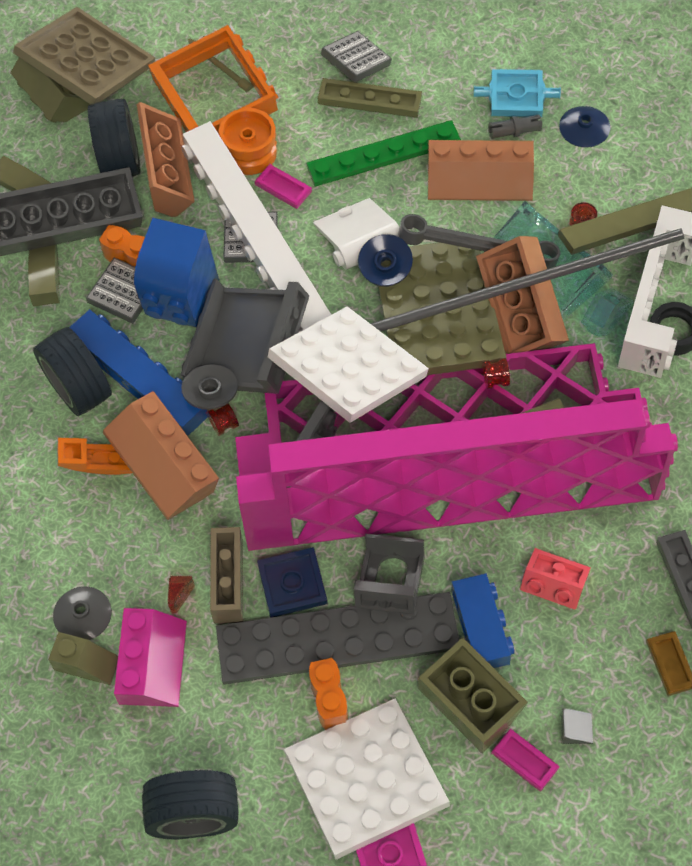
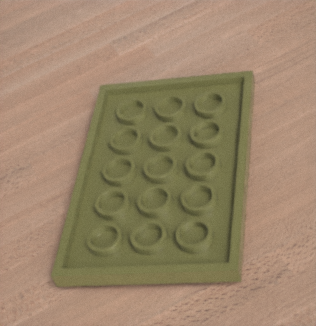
[378,242,506,375]

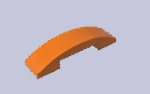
[58,438,132,475]

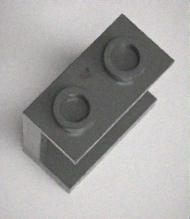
[354,534,425,614]

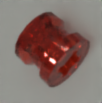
[570,202,597,226]
[483,358,510,389]
[206,403,239,436]

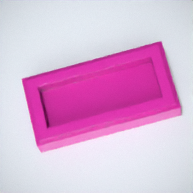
[255,164,312,209]
[491,728,560,792]

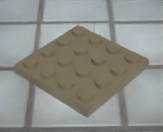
[13,7,155,104]

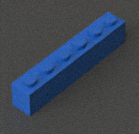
[69,309,208,436]

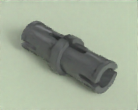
[488,114,542,139]

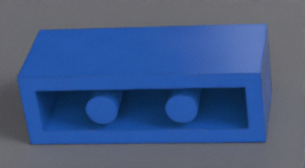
[451,573,515,668]

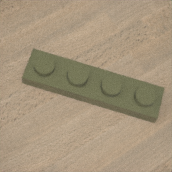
[318,78,422,118]

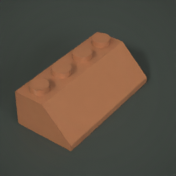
[137,102,195,217]
[428,140,534,201]
[476,236,569,354]
[103,391,219,520]

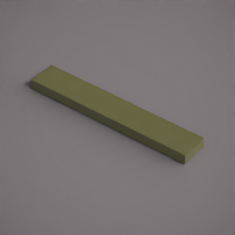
[558,188,692,255]

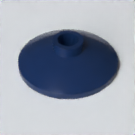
[559,106,611,148]
[358,234,413,287]

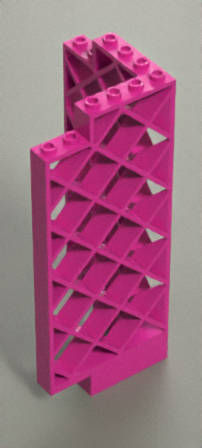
[235,343,678,551]

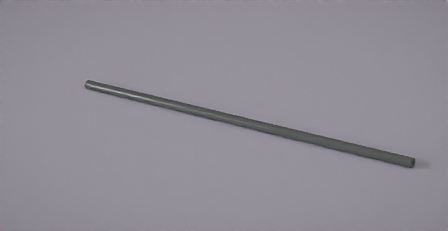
[370,228,685,332]

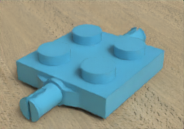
[474,69,561,117]

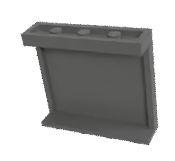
[181,279,310,394]

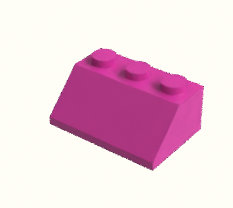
[114,608,187,707]

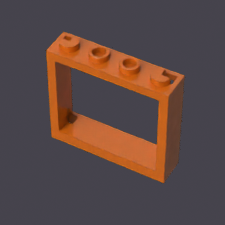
[148,25,279,134]

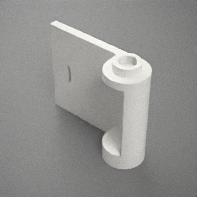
[313,198,399,270]

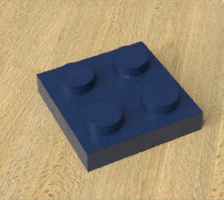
[257,547,328,618]

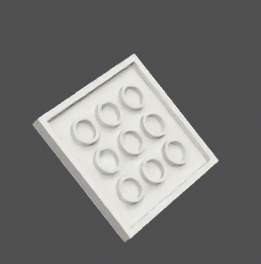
[268,307,429,423]
[284,699,450,860]

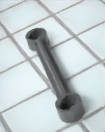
[398,214,561,269]

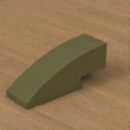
[28,245,60,306]

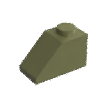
[48,632,118,685]

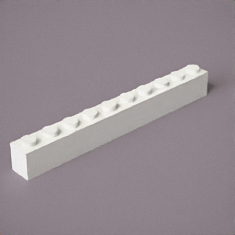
[181,121,331,333]

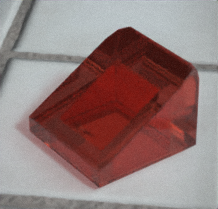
[168,576,195,614]

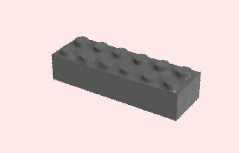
[0,167,143,256]

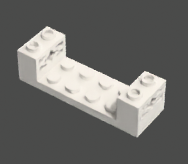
[618,206,692,378]

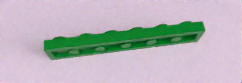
[306,120,461,187]

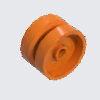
[219,108,277,175]

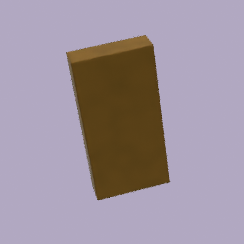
[646,631,692,696]

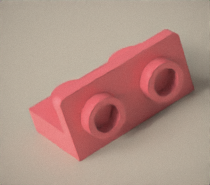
[520,548,591,610]

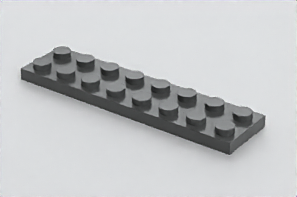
[216,592,459,685]

